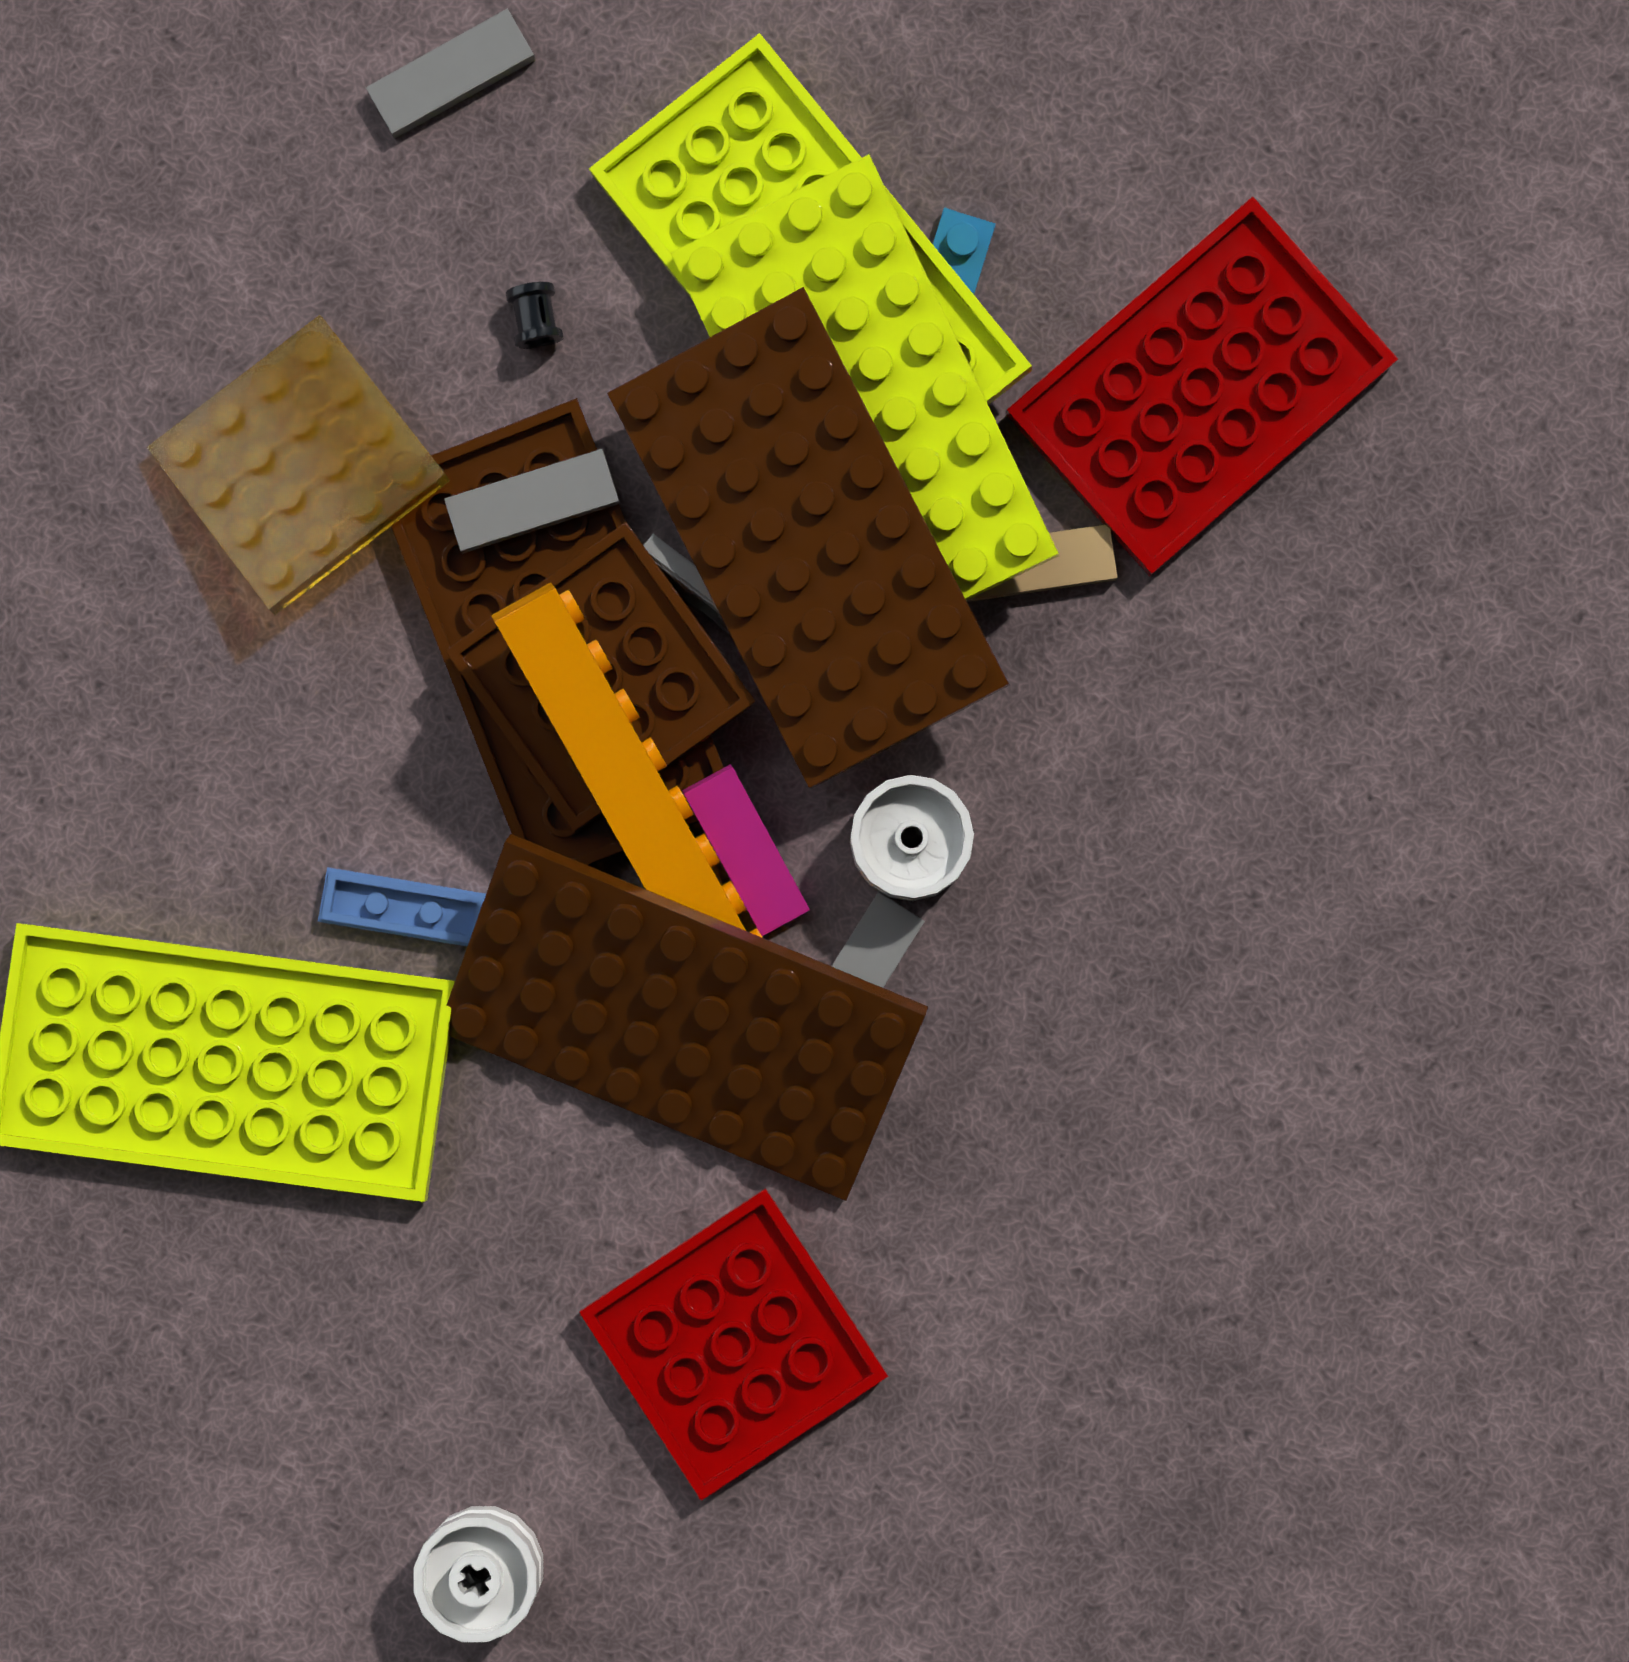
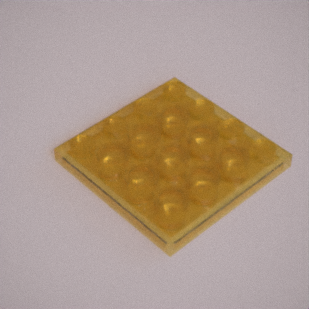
[147,315,450,615]

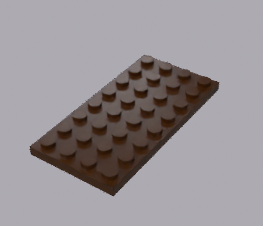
[607,287,1010,789]
[373,398,724,866]
[447,834,928,1201]

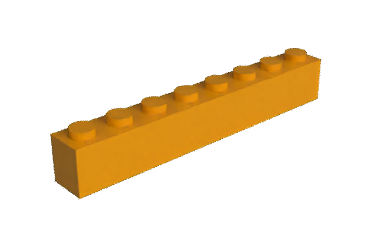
[491,582,763,938]

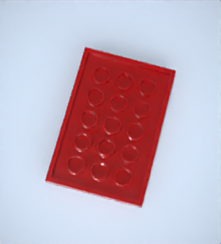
[1005,196,1398,577]

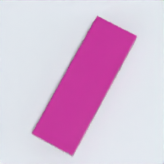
[682,764,810,936]

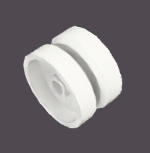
[850,775,974,901]
[414,1506,543,1642]

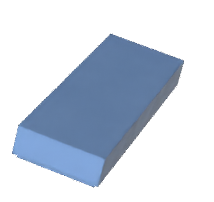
[318,867,486,946]

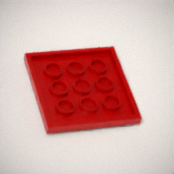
[579,1188,888,1501]

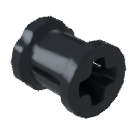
[506,282,564,349]

